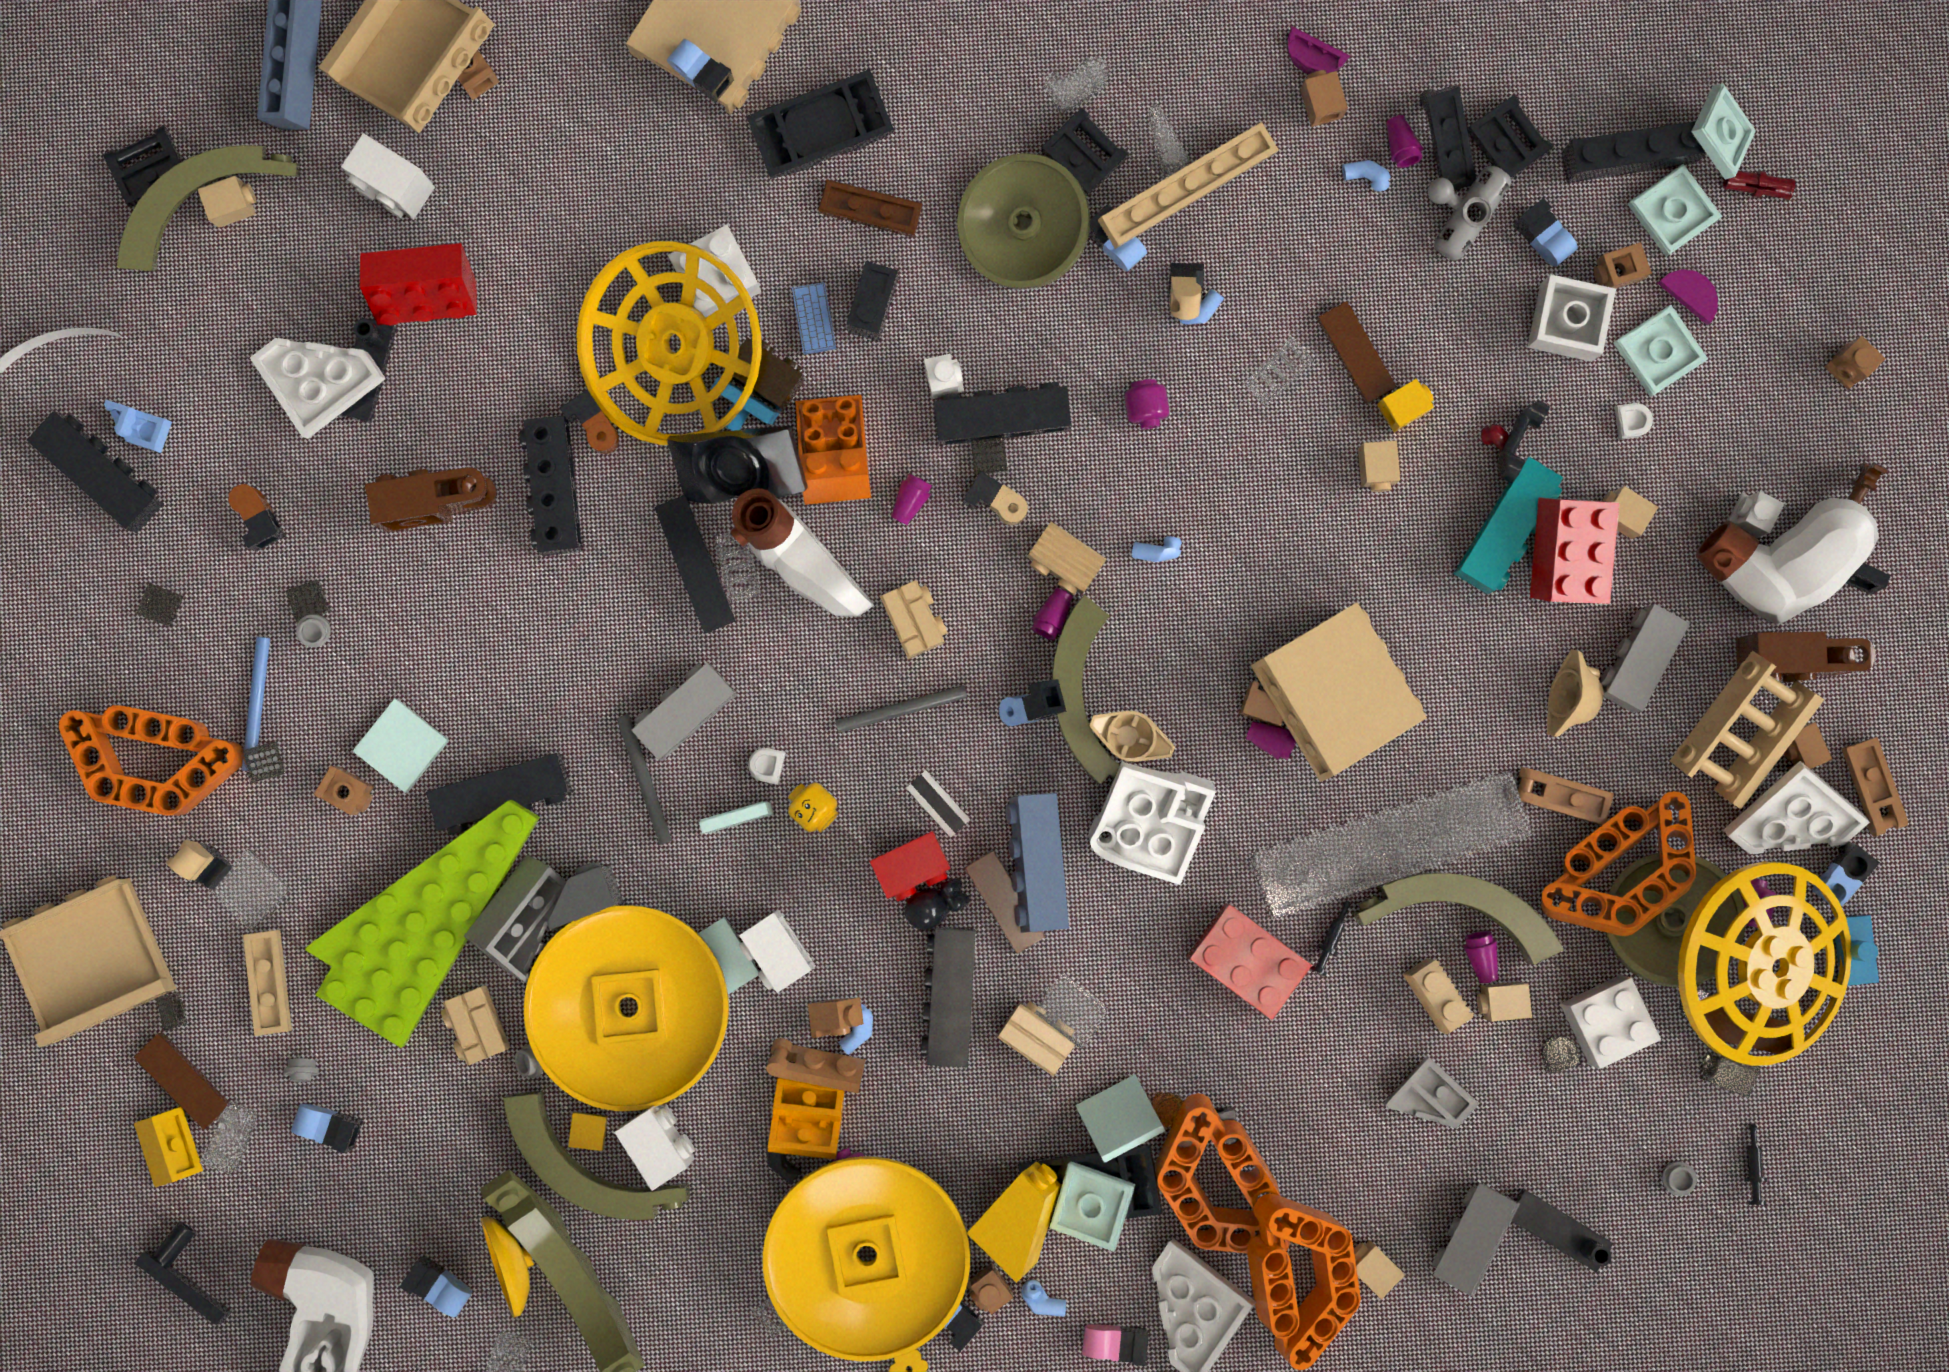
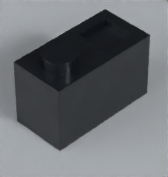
[846,261,899,342]

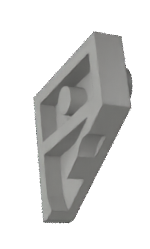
[1383,1056,1479,1129]

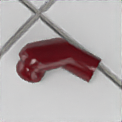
[1481,424,1516,455]

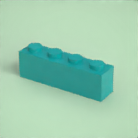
[1453,457,1564,594]

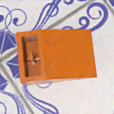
[795,395,871,505]

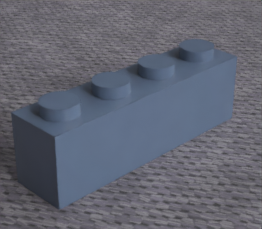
[257,0,322,130]
[1006,793,1069,933]

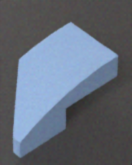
[104,400,172,453]

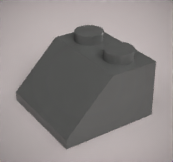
[547,862,624,930]

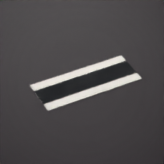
[906,770,970,838]

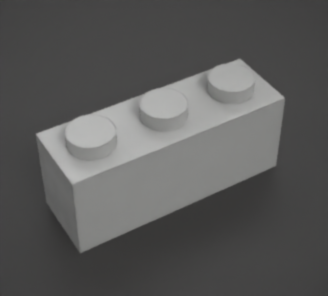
[1600,604,1690,713]
[632,662,737,761]
[1432,1183,1520,1296]

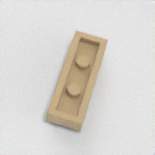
[243,930,292,1036]

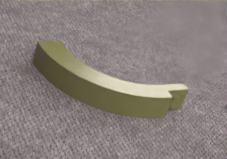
[117,145,300,271]
[1051,594,1120,786]
[1353,873,1564,965]
[503,1090,690,1220]

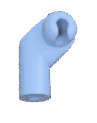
[1178,289,1224,325]
[838,1004,873,1055]
[1021,1279,1066,1317]

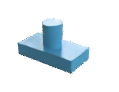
[711,377,780,431]
[1832,915,1879,986]

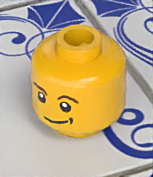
[788,782,838,833]

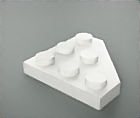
[250,338,386,439]
[1724,761,1870,854]
[1152,1238,1256,1372]

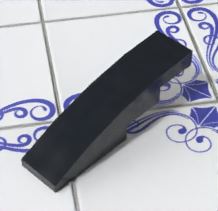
[654,495,736,634]

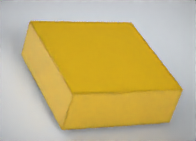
[568,1112,608,1151]

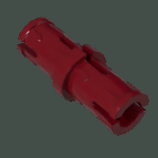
[1723,170,1795,200]

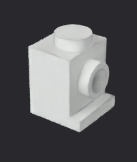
[924,354,964,399]
[1728,491,1785,538]

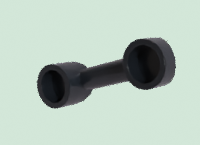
[1498,401,1550,483]

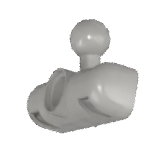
[1427,166,1512,261]

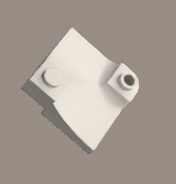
[1088,761,1216,885]

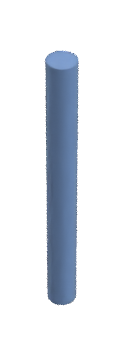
[241,637,270,771]

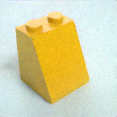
[967,1161,1061,1283]

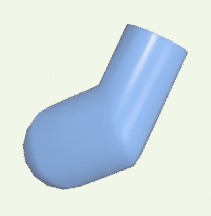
[1342,160,1391,192]
[1132,536,1182,562]

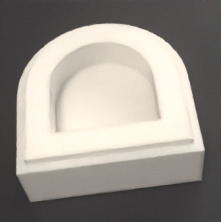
[1614,403,1653,440]
[748,748,786,785]

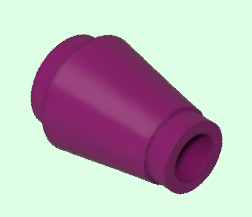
[1386,115,1423,168]
[891,473,933,525]
[1031,588,1073,640]
[1246,721,1296,761]
[1463,931,1499,984]

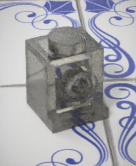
[1700,1053,1761,1098]

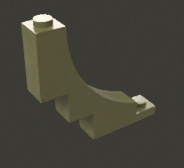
[480,1169,645,1372]

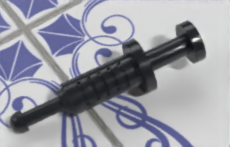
[1310,901,1351,977]
[1744,1124,1768,1205]

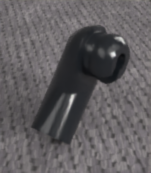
[765,1139,801,1184]

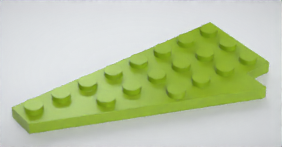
[305,799,540,1048]

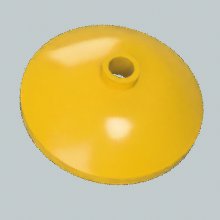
[481,1216,534,1318]

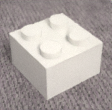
[341,133,435,220]
[668,225,761,318]
[1527,274,1616,362]
[739,910,816,993]
[1560,975,1661,1069]
[614,1105,695,1191]

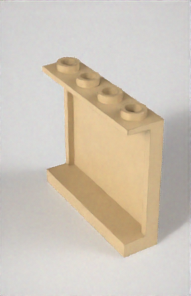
[318,0,495,133]
[626,0,801,115]
[1250,602,1427,782]
[0,875,176,1048]

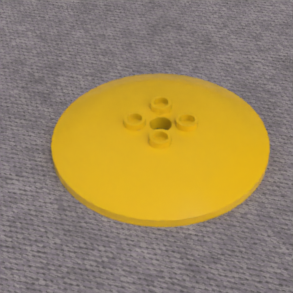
[524,905,729,1111]
[763,1156,970,1361]

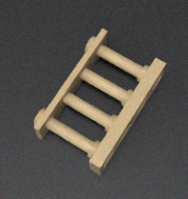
[1670,651,1825,809]

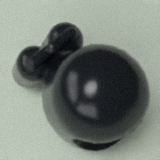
[904,878,970,930]

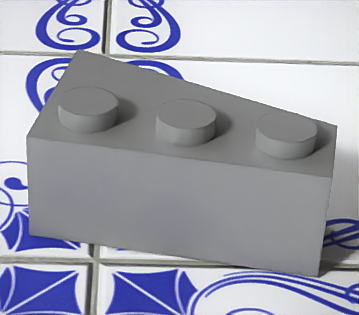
[464,855,566,984]

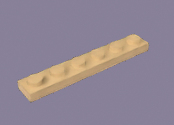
[1098,122,1279,249]

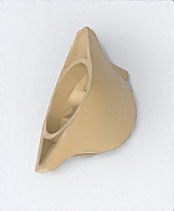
[1547,649,1604,737]
[1089,711,1175,762]

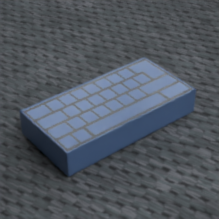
[792,282,836,355]

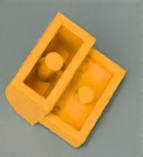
[768,1078,845,1160]

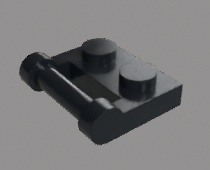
[1467,95,1554,179]
[1041,108,1130,197]
[103,125,183,208]

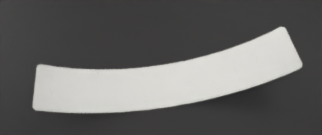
[0,328,123,373]

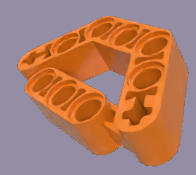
[59,705,244,816]
[1541,791,1696,936]
[1155,1093,1290,1254]
[1247,1193,1361,1370]

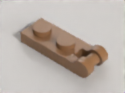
[1841,737,1908,837]
[1512,767,1614,826]
[766,1038,866,1093]

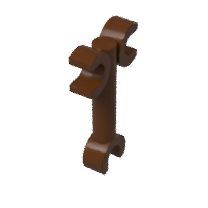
[1848,462,1887,504]

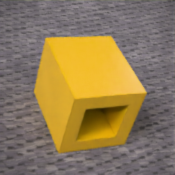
[1377,379,1434,432]

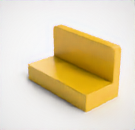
[134,1107,203,1187]

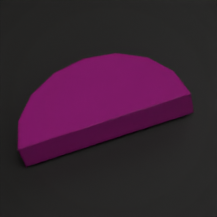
[1287,26,1350,75]
[1657,269,1718,326]

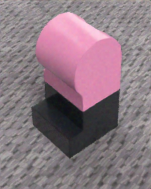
[1082,1324,1149,1366]

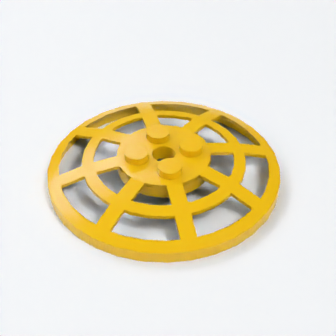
[577,241,762,445]
[1678,861,1852,1066]

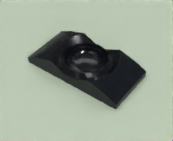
[746,69,894,179]
[667,426,808,504]
[1018,1144,1163,1229]

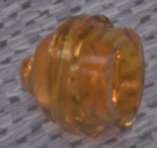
[1152,1092,1183,1127]

